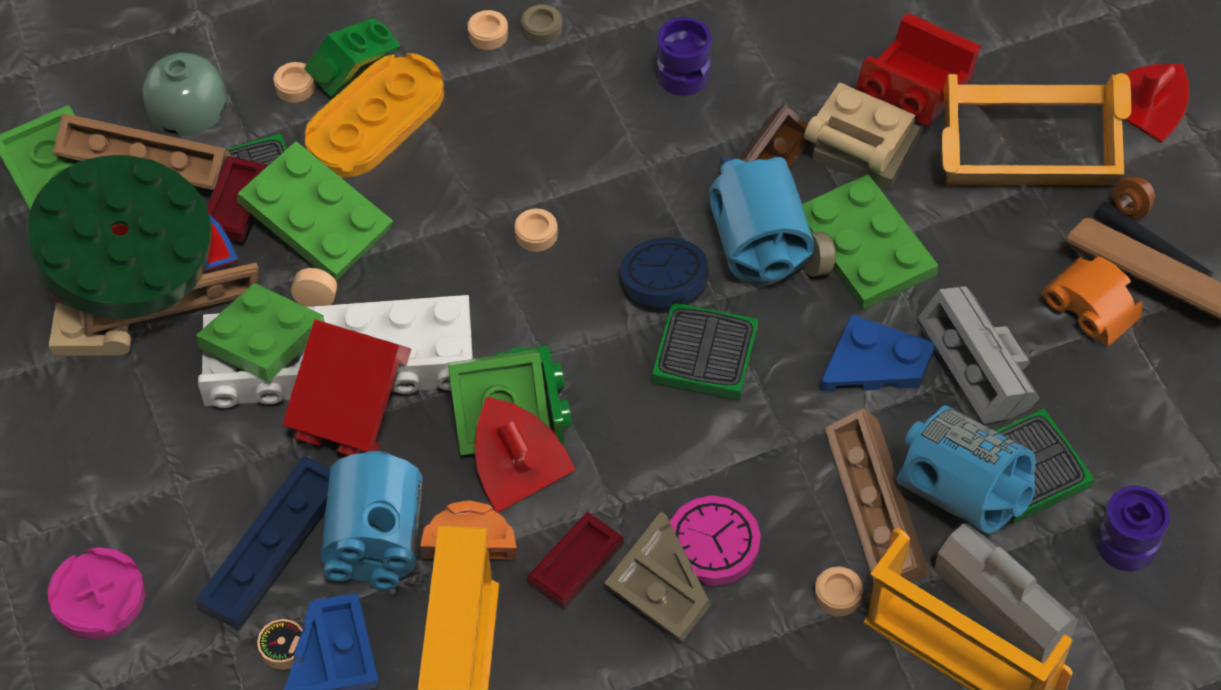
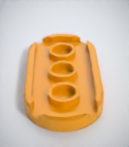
[305,53,444,177]

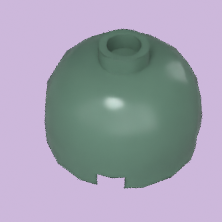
[142,52,228,136]

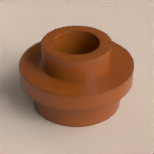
[1112,177,1155,219]

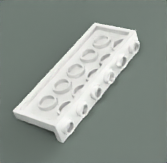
[198,295,473,408]

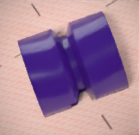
[657,17,712,96]
[1096,485,1170,572]

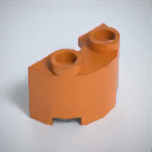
[1040,256,1143,347]
[420,500,517,561]

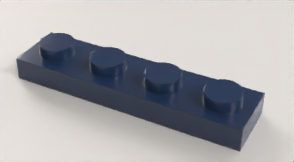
[195,456,330,630]

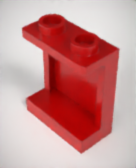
[856,13,981,126]
[282,319,412,455]

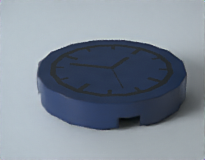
[620,237,709,307]

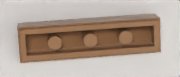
[52,113,231,190]
[1067,218,1221,321]
[77,263,258,334]
[825,408,930,582]

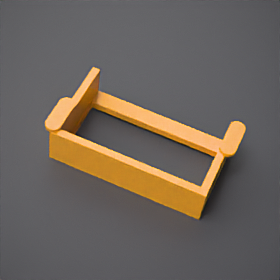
[942,73,1131,185]
[418,526,499,690]
[863,528,1073,690]

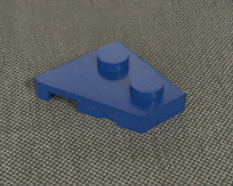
[820,314,935,392]
[284,593,379,690]

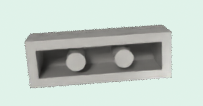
[918,286,1039,424]
[934,524,1078,663]

